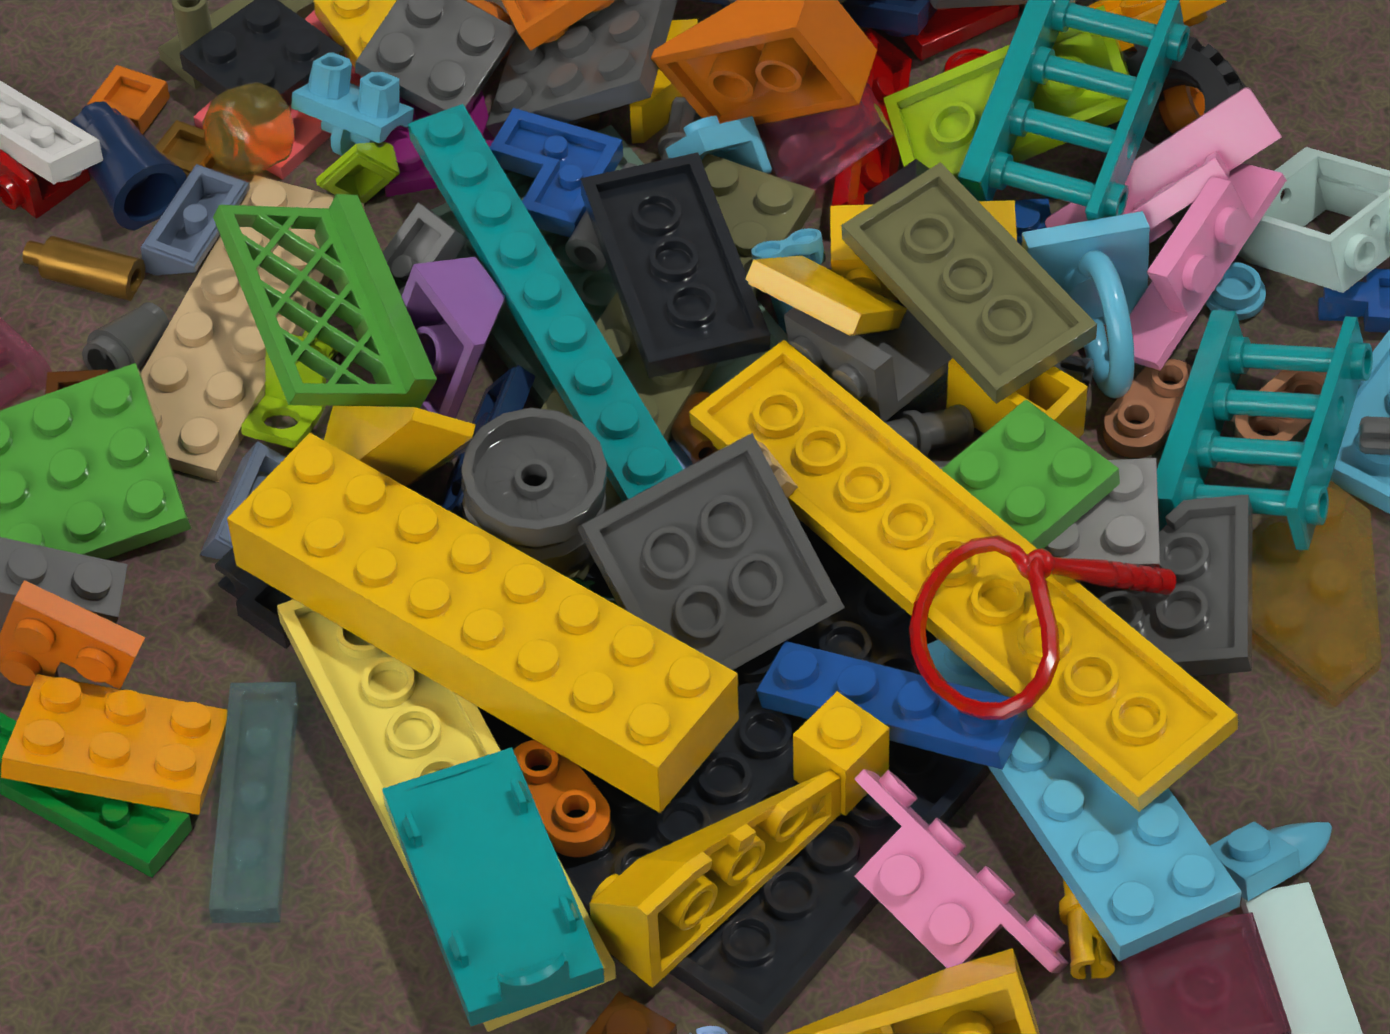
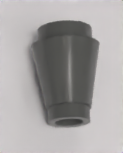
[82,302,169,372]

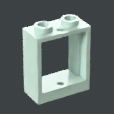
[1238,147,1390,293]

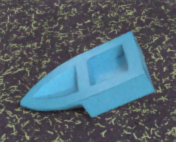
[1210,821,1332,901]

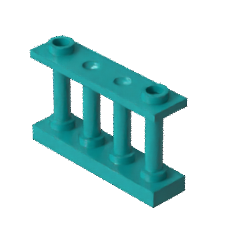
[958,0,1190,221]
[1157,310,1373,550]

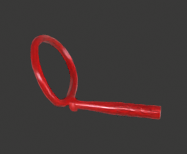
[909,535,1176,720]

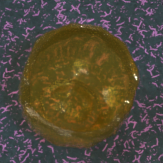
[202,82,295,177]

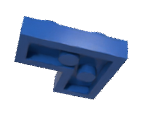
[489,108,623,238]

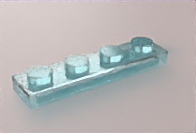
[209,682,299,923]

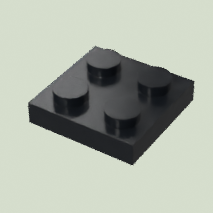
[179,0,345,127]

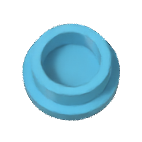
[1206,262,1266,320]

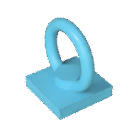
[1022,211,1150,398]

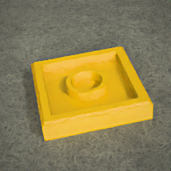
[745,255,907,336]

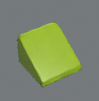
[316,142,400,204]

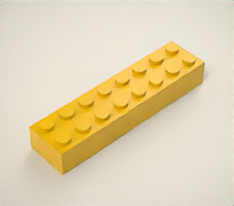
[227,433,739,813]

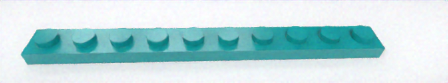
[408,104,683,502]

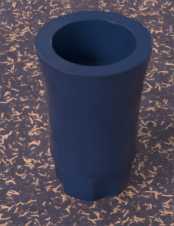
[70,101,187,231]

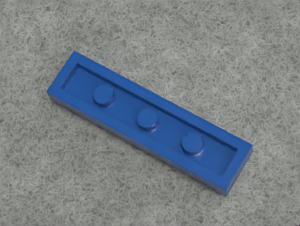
[757,641,1029,770]

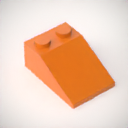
[651,0,877,125]

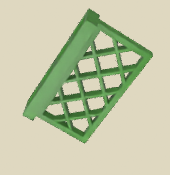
[213,194,437,408]

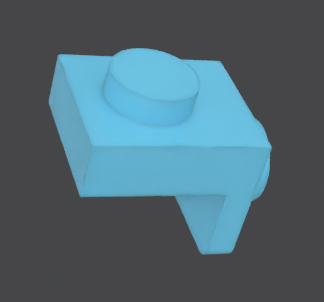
[665,116,772,174]

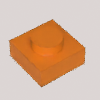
[87,65,170,134]

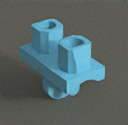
[291,52,414,156]

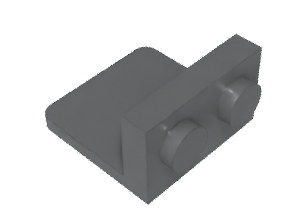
[784,295,953,422]

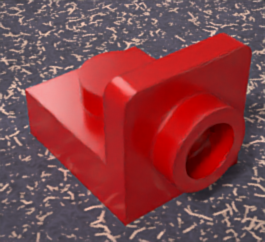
[0,149,90,219]

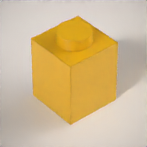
[793,691,890,816]

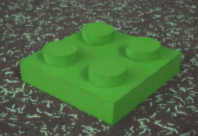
[942,399,1120,549]

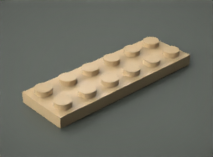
[140,175,365,482]

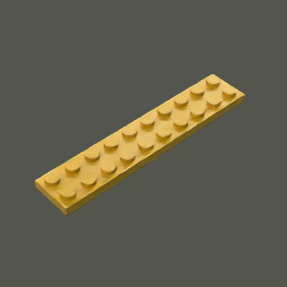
[689,340,1238,812]

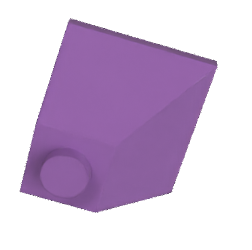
[402,257,505,419]

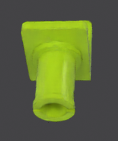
[241,331,339,448]

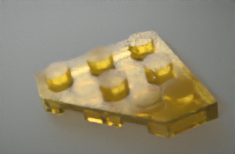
[1252,480,1382,707]

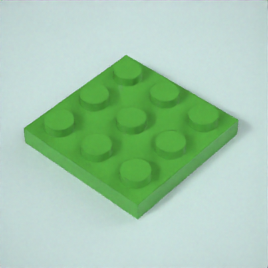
[0,363,192,559]

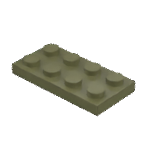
[841,162,1097,404]

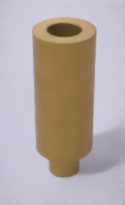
[22,236,145,301]

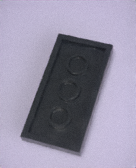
[580,152,770,378]

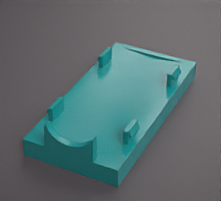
[382,747,604,1027]

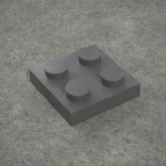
[355,0,516,115]

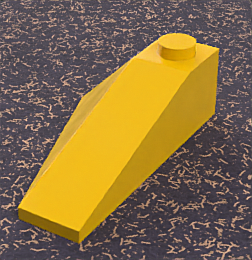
[324,406,476,487]
[589,769,841,988]
[786,948,1040,1034]

